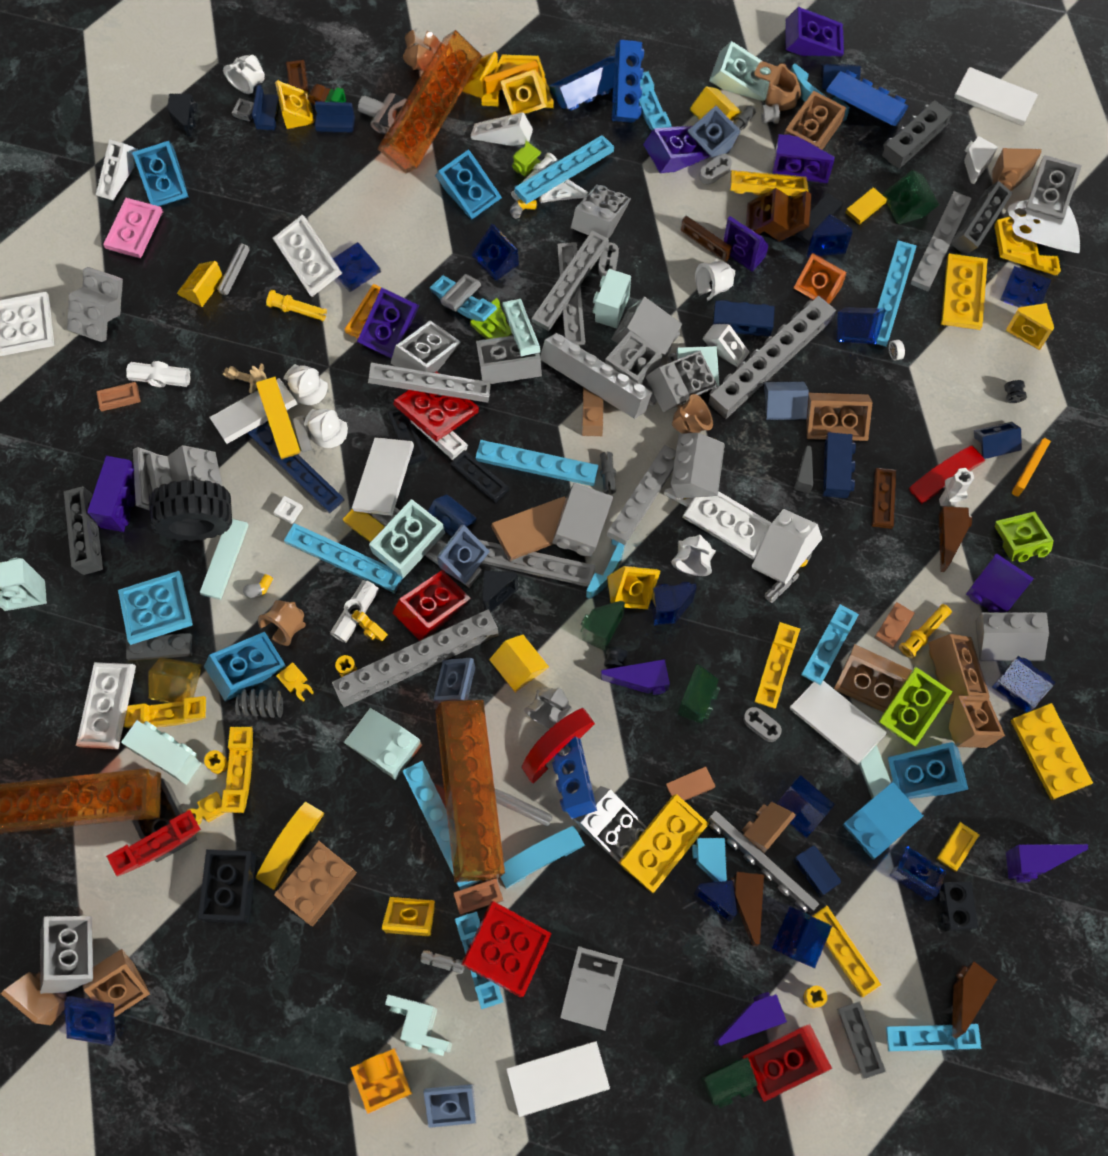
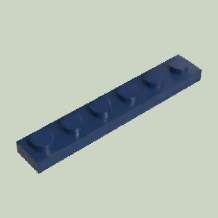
[247,423,345,514]

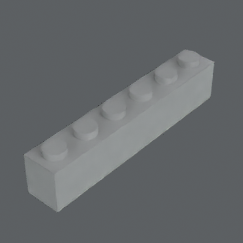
[540,333,652,419]

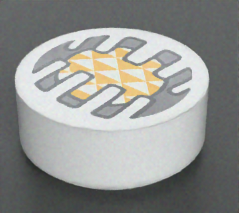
[889,340,905,361]

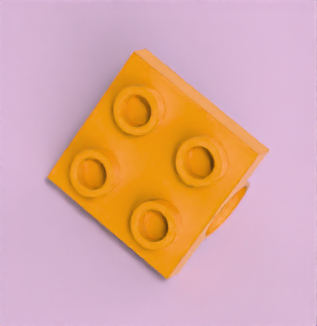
[351,1048,412,1114]

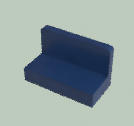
[821,64,861,89]
[252,85,280,130]
[315,102,355,132]
[974,421,1022,459]
[428,495,477,537]
[792,845,841,897]

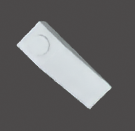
[471,112,533,146]
[96,139,138,200]

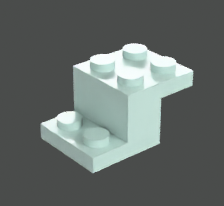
[385,995,452,1056]

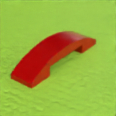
[909,445,986,504]
[521,708,595,784]
[106,810,201,877]

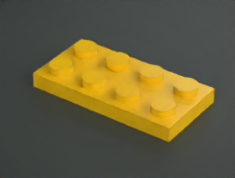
[730,170,808,198]
[941,254,988,330]
[1010,703,1093,800]
[618,794,709,893]

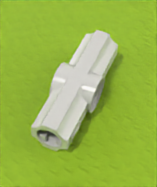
[126,361,190,387]
[939,468,974,507]
[330,580,379,643]

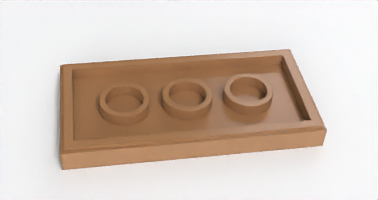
[491,496,566,561]

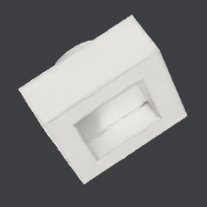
[273,496,303,524]

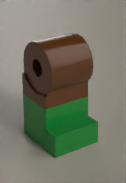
[308,84,346,106]

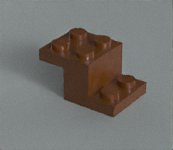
[746,188,811,241]

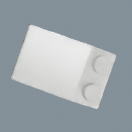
[752,509,822,585]

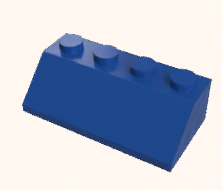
[549,56,630,111]
[826,70,908,127]

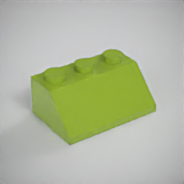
[878,667,952,747]

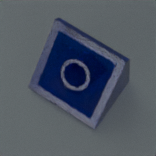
[807,214,853,257]
[472,224,519,280]
[837,307,886,344]
[776,775,835,838]
[889,846,946,901]
[694,880,737,922]
[772,906,832,969]

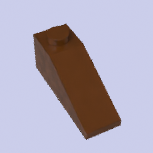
[938,506,972,572]
[729,872,764,946]
[952,962,997,1039]

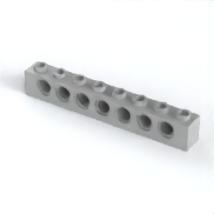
[708,296,836,419]
[332,609,499,707]

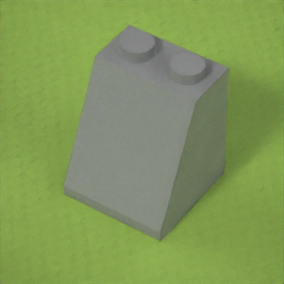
[611,297,682,357]
[552,483,613,557]

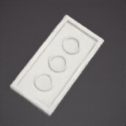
[954,67,1038,126]
[273,215,342,297]
[210,378,297,444]
[352,438,414,516]
[682,491,772,560]
[76,662,136,749]
[790,681,887,765]
[507,1042,610,1117]

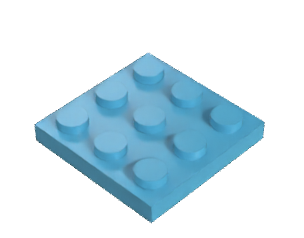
[118,571,193,645]

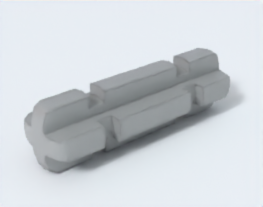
[764,572,799,603]
[420,950,465,974]

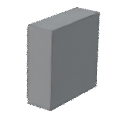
[232,98,254,122]

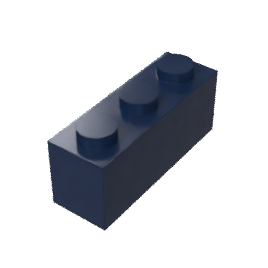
[713,300,775,337]
[823,432,856,498]

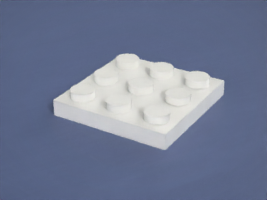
[0,292,55,356]

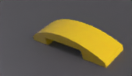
[755,622,800,709]
[124,696,206,728]
[221,727,253,813]
[256,802,324,890]

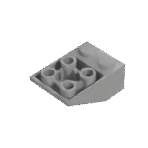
[571,185,631,238]
[645,351,718,412]
[571,786,647,862]
[560,947,623,1031]

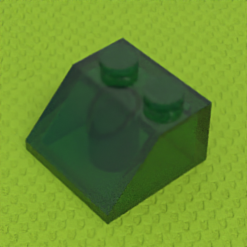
[882,170,939,225]
[580,600,625,651]
[678,664,720,724]
[700,1057,758,1108]

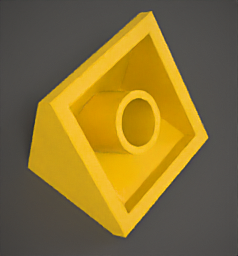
[458,51,498,98]
[500,69,547,115]
[275,80,314,129]
[690,86,742,121]
[177,261,223,307]
[1005,303,1054,350]
[607,566,661,609]
[489,635,549,693]
[382,897,435,937]

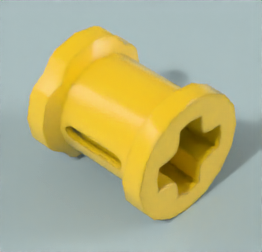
[335,655,357,677]
[204,750,228,774]
[803,986,827,1008]

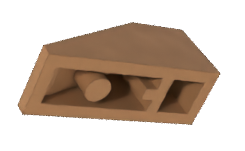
[582,387,603,436]

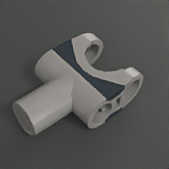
[358,93,418,138]

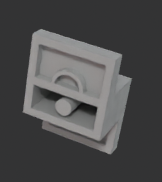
[67,267,123,342]
[605,331,663,407]
[146,445,223,492]

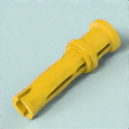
[266,290,327,321]
[899,604,952,659]

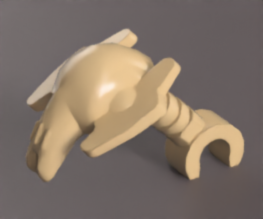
[222,364,267,394]

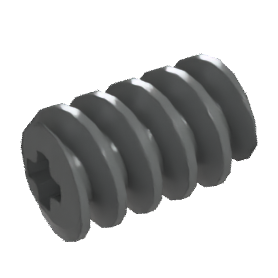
[235,688,283,718]

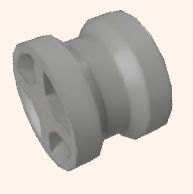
[761,104,779,124]

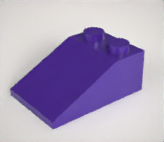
[785,7,844,56]
[643,126,711,174]
[772,134,835,183]
[723,216,768,272]
[357,287,420,358]
[966,553,1034,613]
[1006,844,1088,883]
[714,992,787,1047]

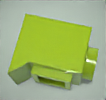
[512,140,541,177]

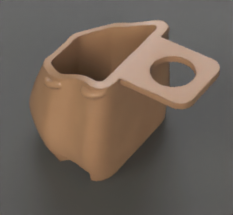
[754,61,801,111]

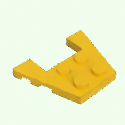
[481,55,554,108]
[994,214,1061,275]

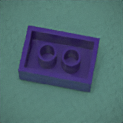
[87,456,136,532]

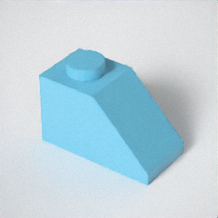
[692,838,727,887]

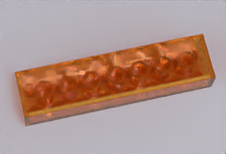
[378,30,483,174]
[435,700,505,883]
[0,768,161,833]

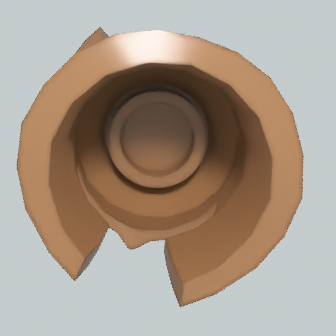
[403,30,441,71]
[672,394,713,434]
[258,600,305,646]

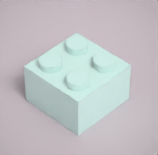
[593,269,631,328]

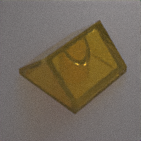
[149,657,202,703]

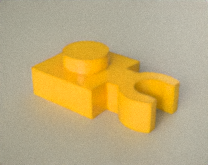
[351,610,388,641]
[276,662,314,702]
[187,791,225,825]

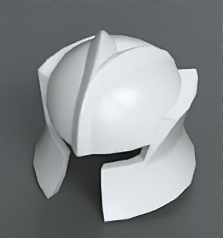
[223,55,265,94]
[695,259,735,301]
[283,364,328,405]
[304,409,348,448]
[671,535,716,576]

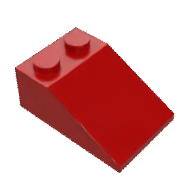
[393,570,471,641]
[743,1024,832,1102]

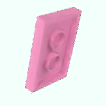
[103,198,163,258]

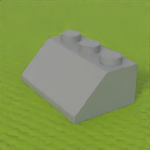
[476,336,542,384]
[671,432,725,499]
[975,613,1049,661]
[40,916,93,994]

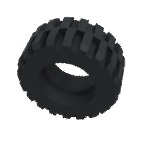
[149,479,232,541]

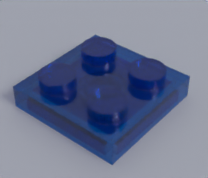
[333,242,381,292]
[1000,265,1052,308]
[64,996,115,1046]

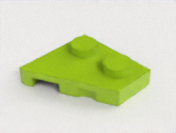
[470,298,512,339]

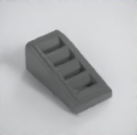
[794,445,813,493]

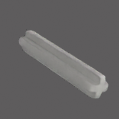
[218,244,249,295]
[491,789,552,826]

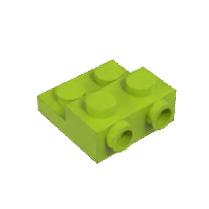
[995,512,1054,562]

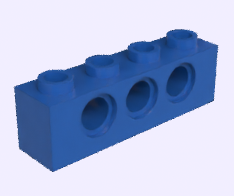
[612,40,644,123]
[552,736,597,819]

